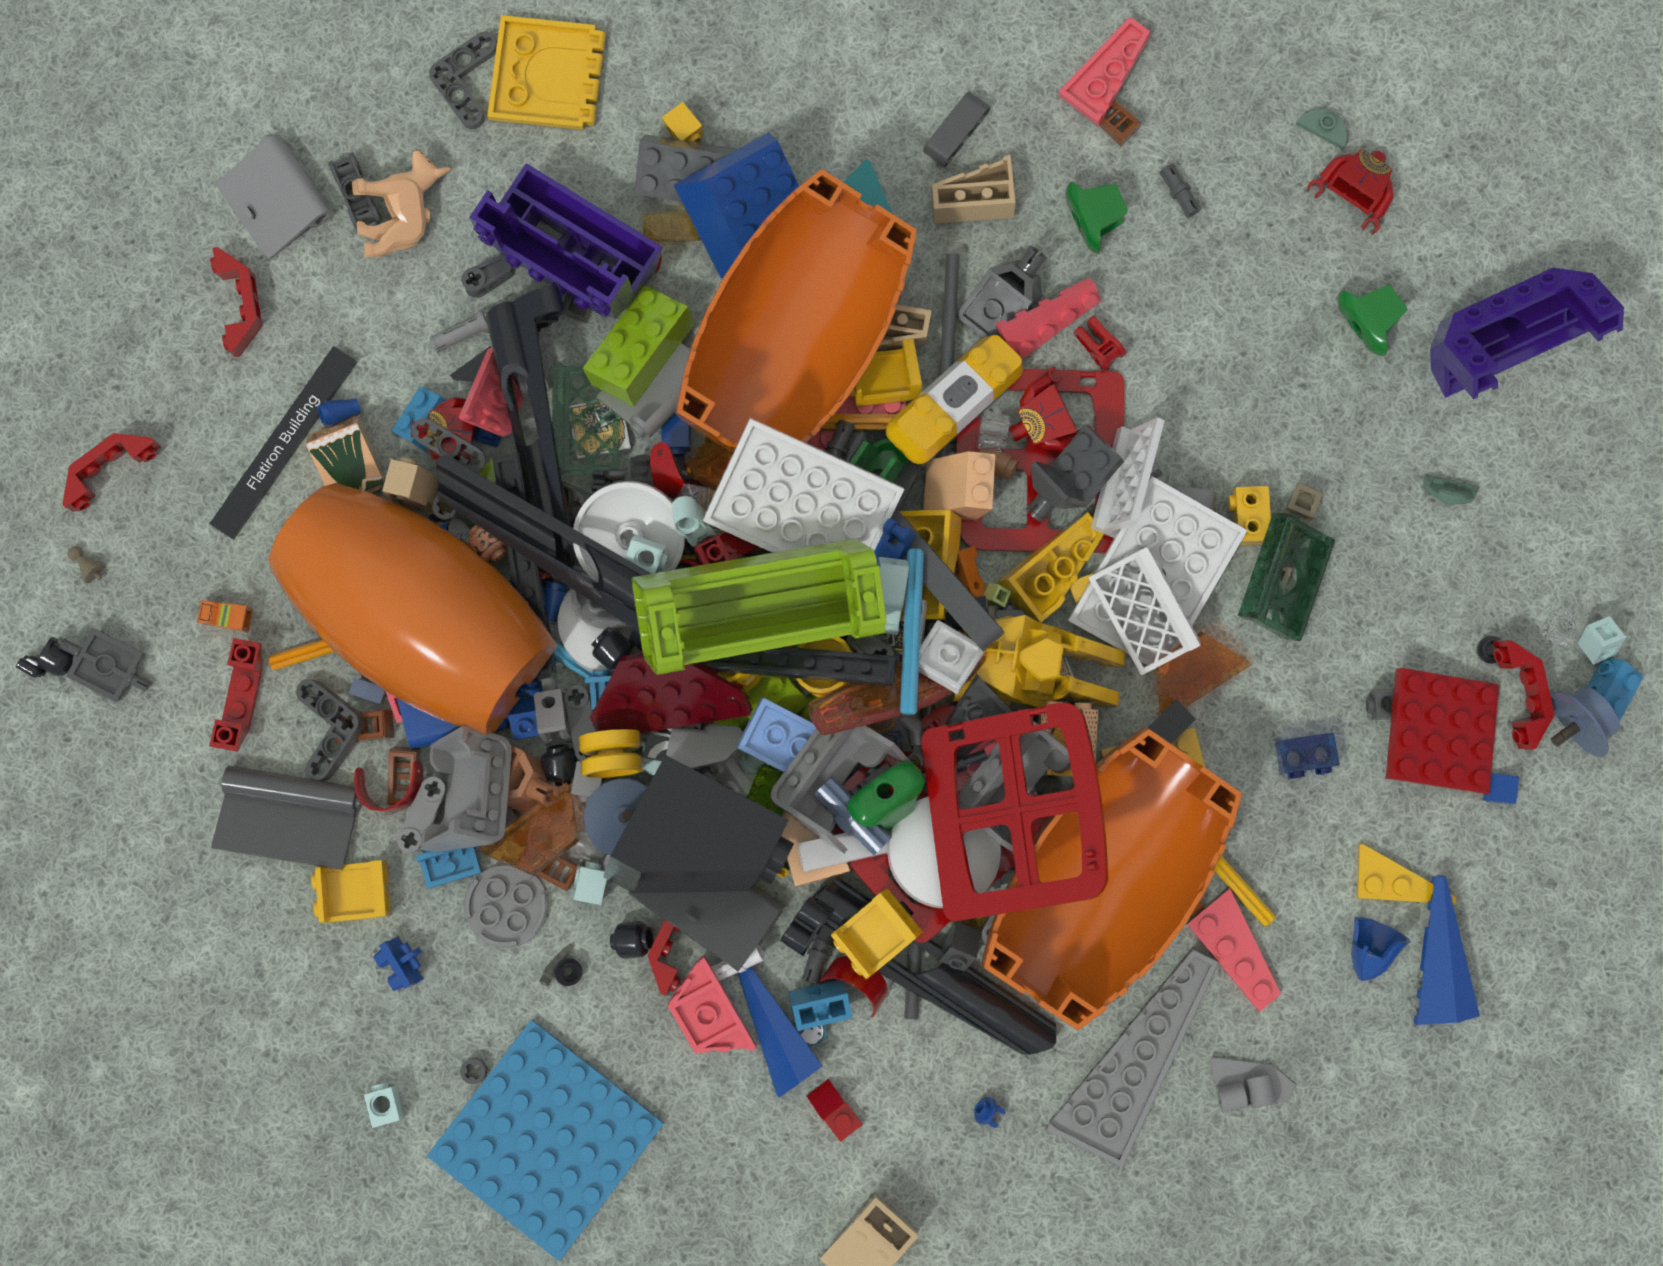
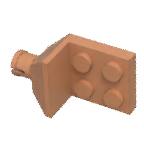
[507,745,559,813]

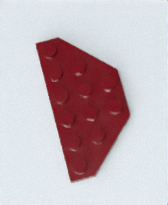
[590,652,753,734]

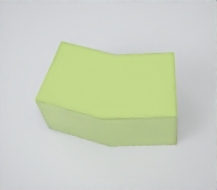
[983,583,1011,607]

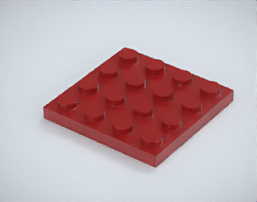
[1385,668,1499,794]

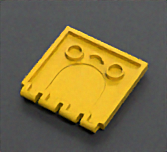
[487,15,606,130]

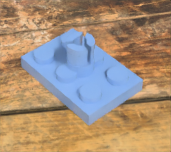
[736,697,818,772]

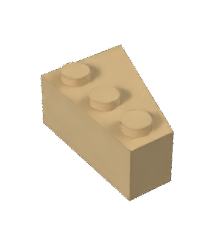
[931,155,1016,224]
[876,305,932,352]
[382,457,452,514]

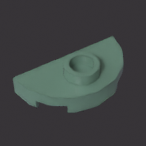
[1296,109,1347,150]
[1423,475,1479,505]

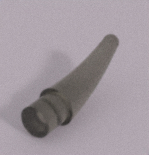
[539,943,574,987]

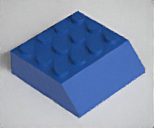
[673,132,799,278]

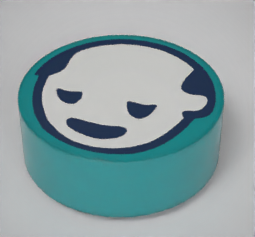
[798,1025,827,1047]

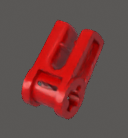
[1074,316,1127,371]

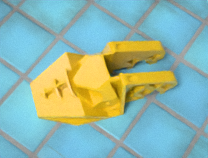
[965,615,1126,708]

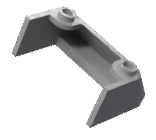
[771,711,911,854]
[959,721,1071,852]

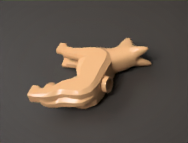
[352,149,451,258]

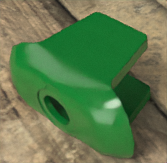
[1065,182,1128,254]
[1337,285,1407,356]
[850,439,908,483]
[847,761,925,830]

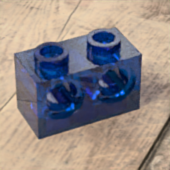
[1274,732,1340,779]

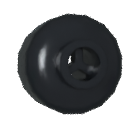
[591,629,633,670]
[541,744,578,786]
[610,921,653,959]

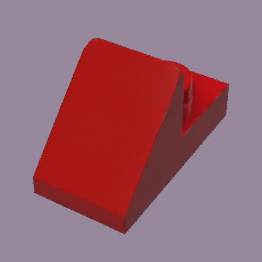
[806,1079,863,1142]

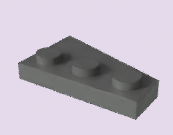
[944,673,1013,756]

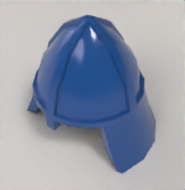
[1351,916,1411,981]

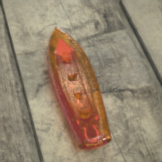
[808,656,986,735]

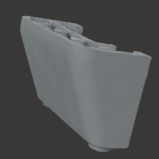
[421,725,512,852]

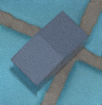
[349,678,386,705]

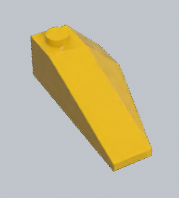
[900,510,961,620]
[997,512,1104,623]

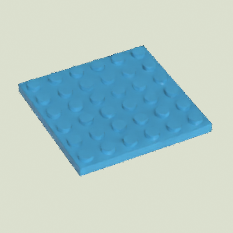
[427,1020,664,1261]

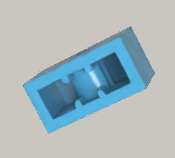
[788,980,852,1031]

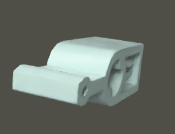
[878,557,909,635]

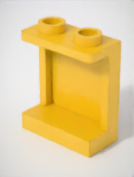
[849,339,922,407]
[311,860,391,923]
[831,888,924,979]

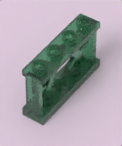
[1238,513,1335,641]

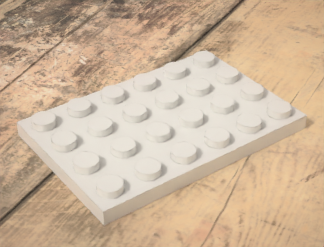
[703,417,904,553]
[1067,476,1247,674]

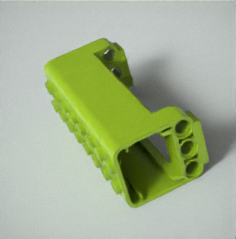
[632,538,887,675]

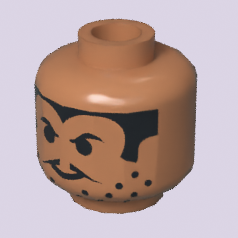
[468,525,507,562]

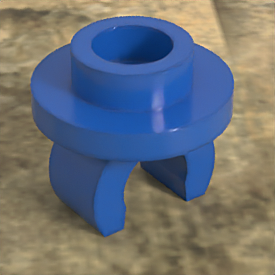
[517,677,541,698]
[974,1097,1006,1128]

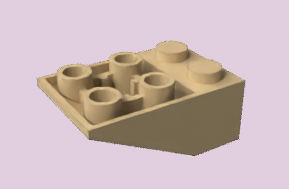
[819,1193,919,1266]

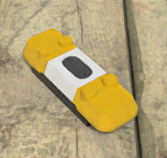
[886,335,1024,464]

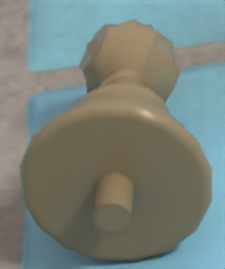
[67,546,106,583]

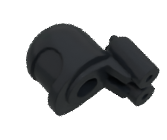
[16,637,74,678]

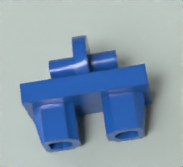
[373,936,423,991]

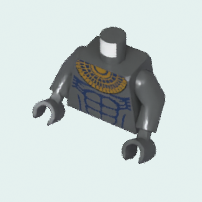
[854,690,924,768]

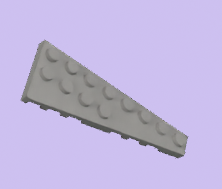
[1046,950,1219,1168]

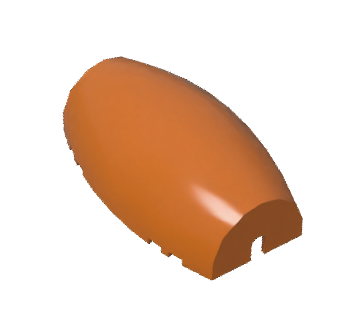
[675,169,917,452]
[268,483,558,735]
[981,726,1242,1031]

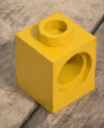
[661,101,704,143]

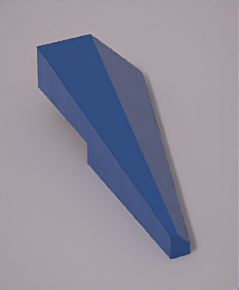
[1414,875,1480,1025]
[738,967,823,1097]

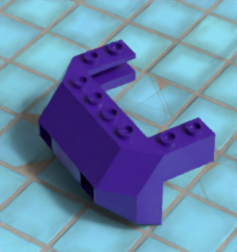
[469,163,663,319]
[1430,268,1624,399]

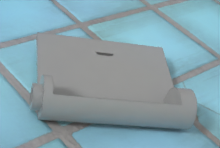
[216,134,334,260]
[596,343,690,439]

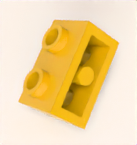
[1227,486,1272,546]

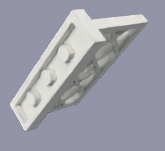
[1091,418,1165,538]
[1088,545,1201,675]

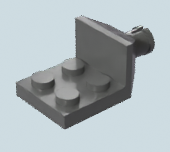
[956,246,1047,338]
[1026,424,1124,522]

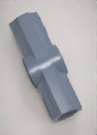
[814,776,892,856]

